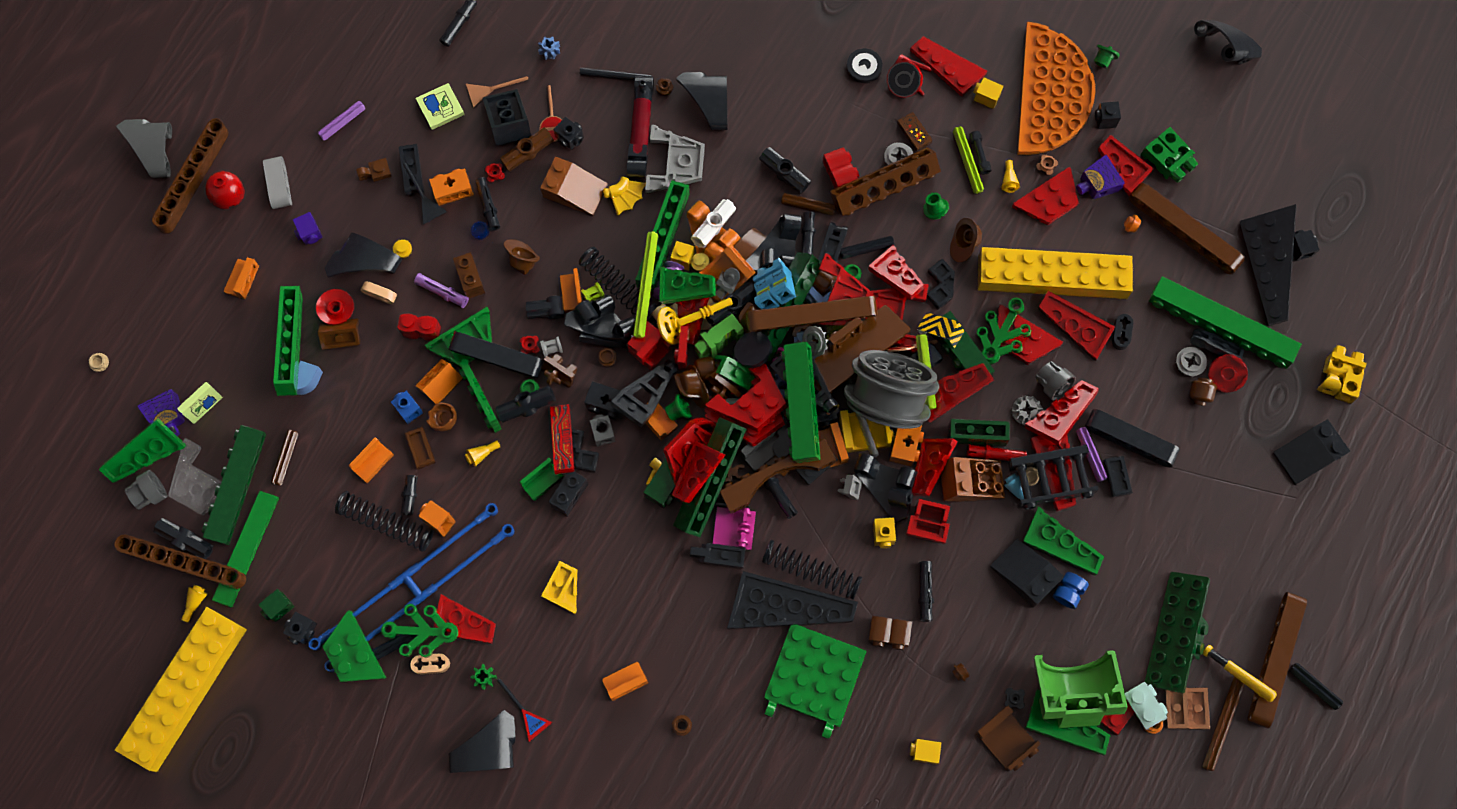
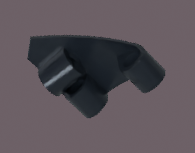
[1194,20,1262,64]
[676,72,728,130]
[746,214,801,272]
[325,232,402,278]
[854,453,917,524]
[448,710,515,773]

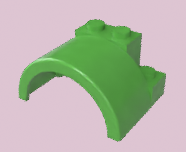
[1034,651,1128,728]

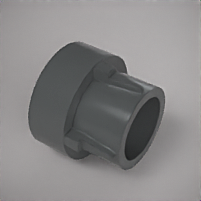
[1035,361,1076,401]
[125,470,167,510]

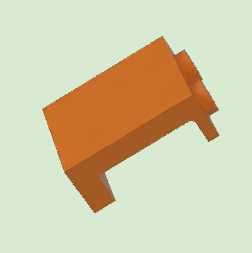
[699,244,756,303]

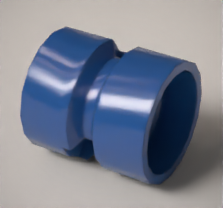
[1053,572,1089,609]

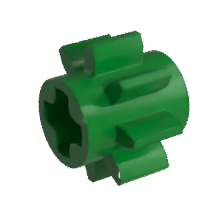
[470,664,497,690]

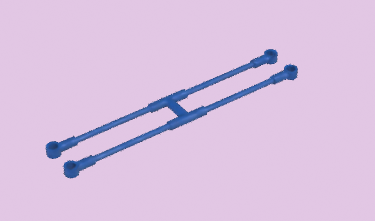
[309,503,514,673]

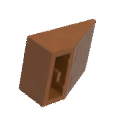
[941,457,1005,502]

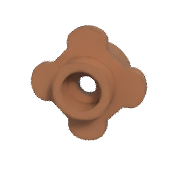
[1036,155,1058,175]

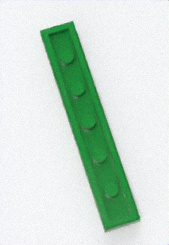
[212,491,279,608]

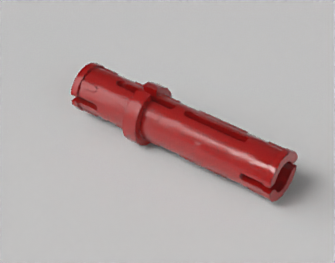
[967,444,1027,461]

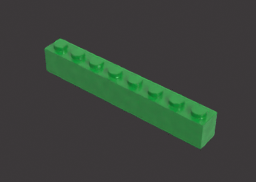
[1148,276,1302,369]

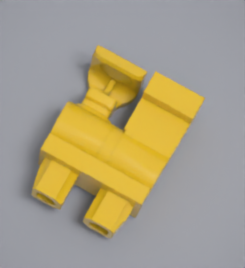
[1317,345,1367,404]

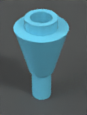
[1004,474,1024,500]

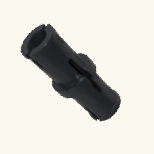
[400,475,418,516]

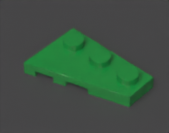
[659,267,716,304]

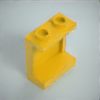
[839,410,894,453]

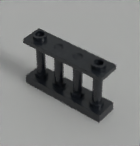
[1008,445,1099,510]

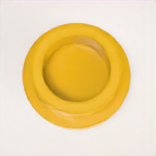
[393,240,412,258]

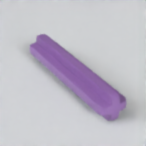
[318,101,365,140]
[1076,427,1108,482]

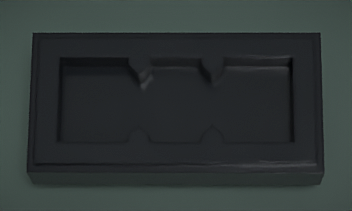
[1103,456,1133,498]

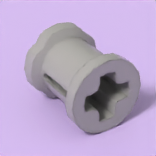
[540,336,563,357]

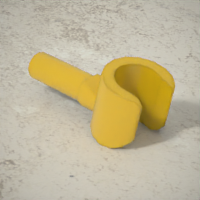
[646,458,662,485]

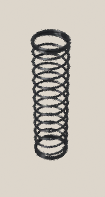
[579,247,658,323]
[335,491,434,552]
[762,539,863,600]

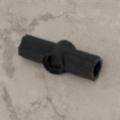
[759,147,811,194]
[706,282,757,327]
[496,386,556,423]
[153,518,214,559]

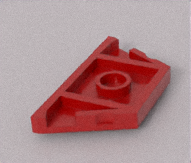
[1012,167,1079,225]
[997,305,1063,365]

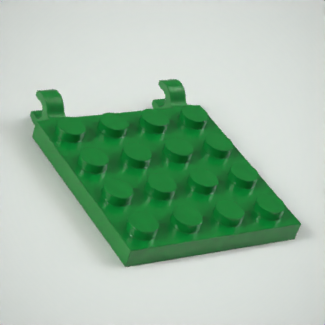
[764,625,867,739]

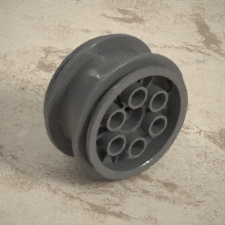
[844,350,939,429]

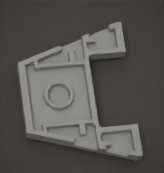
[645,125,705,193]

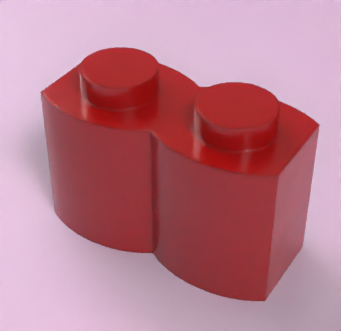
[822,147,859,189]
[398,314,441,341]

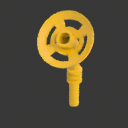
[657,298,733,345]

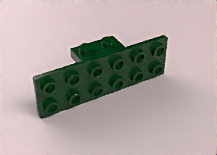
[1145,572,1210,694]

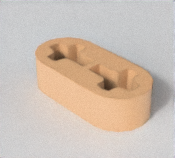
[361,281,397,304]
[410,654,450,674]

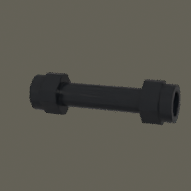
[969,130,992,175]

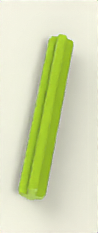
[953,126,984,194]
[916,334,937,410]

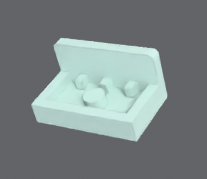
[1125,682,1168,730]

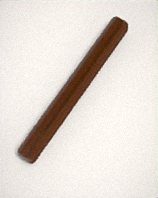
[1203,677,1245,771]

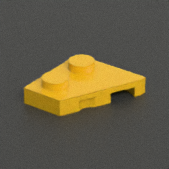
[541,561,577,614]

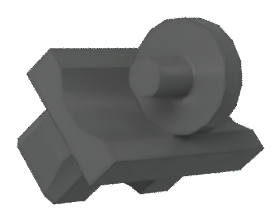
[716,268,740,299]

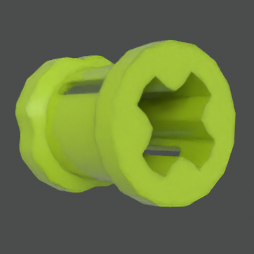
[581,282,605,302]

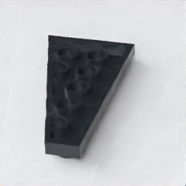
[1240,204,1297,326]
[727,571,858,629]

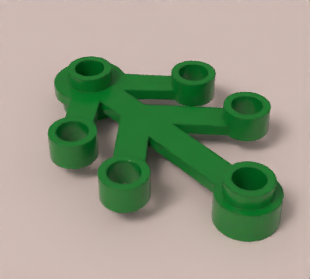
[977,298,1031,364]
[381,604,459,658]

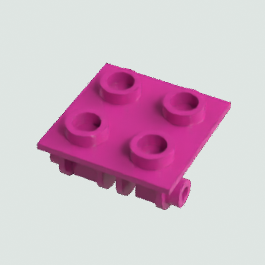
[713,507,756,550]

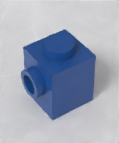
[391,390,423,424]

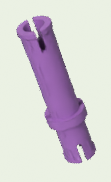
[414,273,469,308]

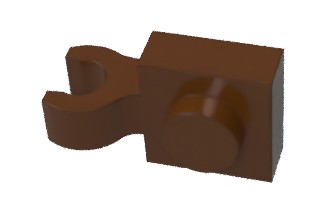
[356,158,392,182]

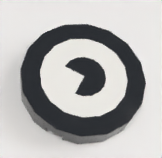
[846,48,883,83]

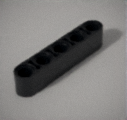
[448,331,544,379]
[1085,409,1180,468]

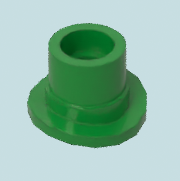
[1094,44,1120,69]
[923,193,949,220]
[665,394,692,421]

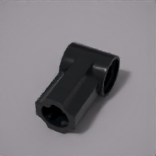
[526,296,564,319]

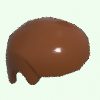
[426,402,457,432]

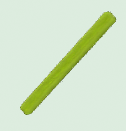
[633,231,658,338]

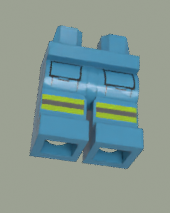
[753,258,796,310]

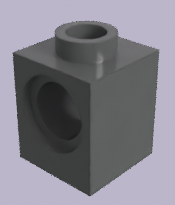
[589,415,616,447]

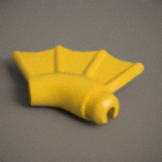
[603,177,646,215]

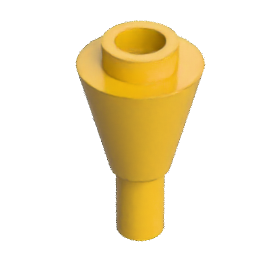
[1001,160,1020,193]
[465,441,500,466]
[181,585,207,622]

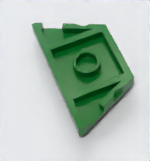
[425,307,492,368]
[322,610,386,682]

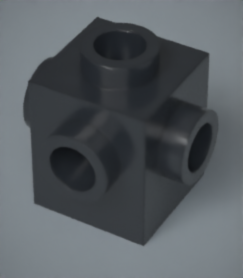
[553,117,584,150]
[283,612,317,645]

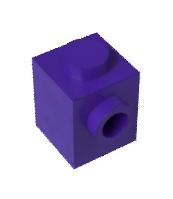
[293,212,323,245]

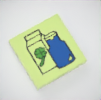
[416,83,465,130]
[177,382,223,424]

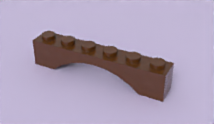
[720,439,836,514]

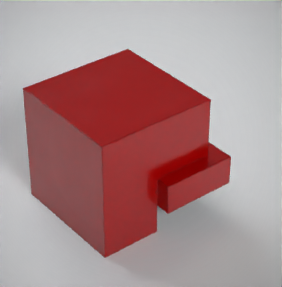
[627,321,671,371]
[906,499,950,544]

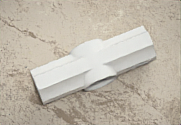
[691,199,736,248]

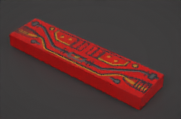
[550,404,575,474]

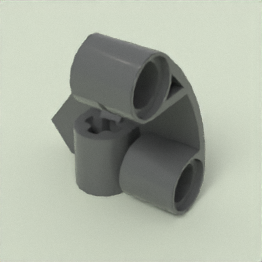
[116,119,172,178]

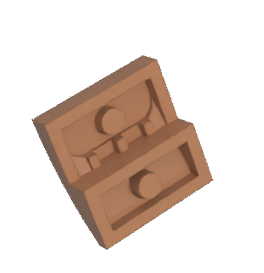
[1166,688,1210,730]

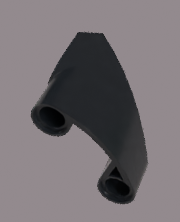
[564,294,635,340]

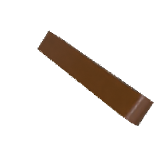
[152,118,229,234]
[1129,183,1245,275]
[746,296,878,332]
[114,535,246,589]
[1248,592,1307,729]

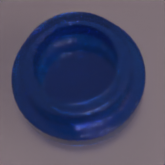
[471,221,490,240]

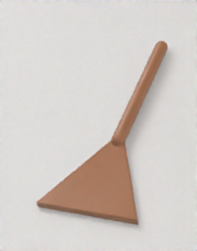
[466,76,528,107]

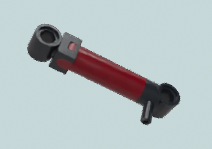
[627,76,654,178]

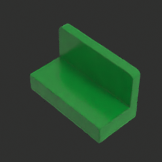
[715,355,755,391]
[519,458,564,501]

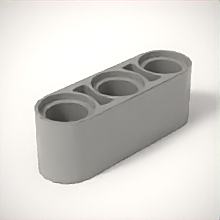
[263,156,292,209]

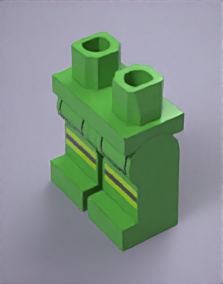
[694,314,744,359]

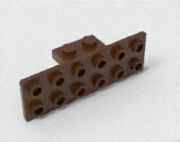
[814,305,910,393]

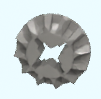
[884,143,913,165]
[802,326,829,357]
[1175,347,1207,377]
[1012,395,1043,425]

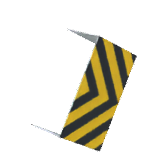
[917,312,964,348]

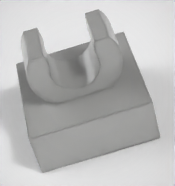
[838,475,862,500]

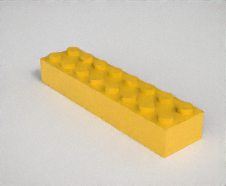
[978,247,1133,299]
[115,607,247,772]

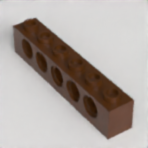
[830,147,941,216]

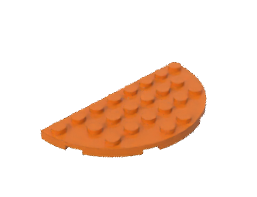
[1017,22,1095,155]

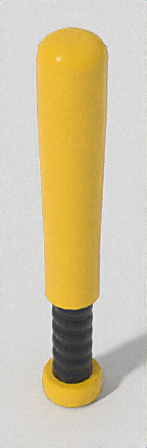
[1203,645,1277,702]

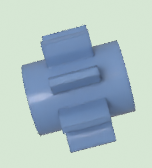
[538,37,560,60]

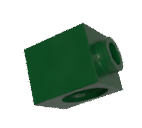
[259,589,295,622]

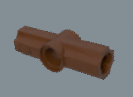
[500,127,554,172]

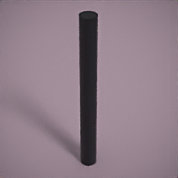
[580,68,652,80]

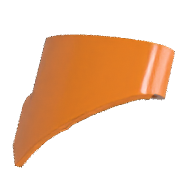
[687,200,741,264]

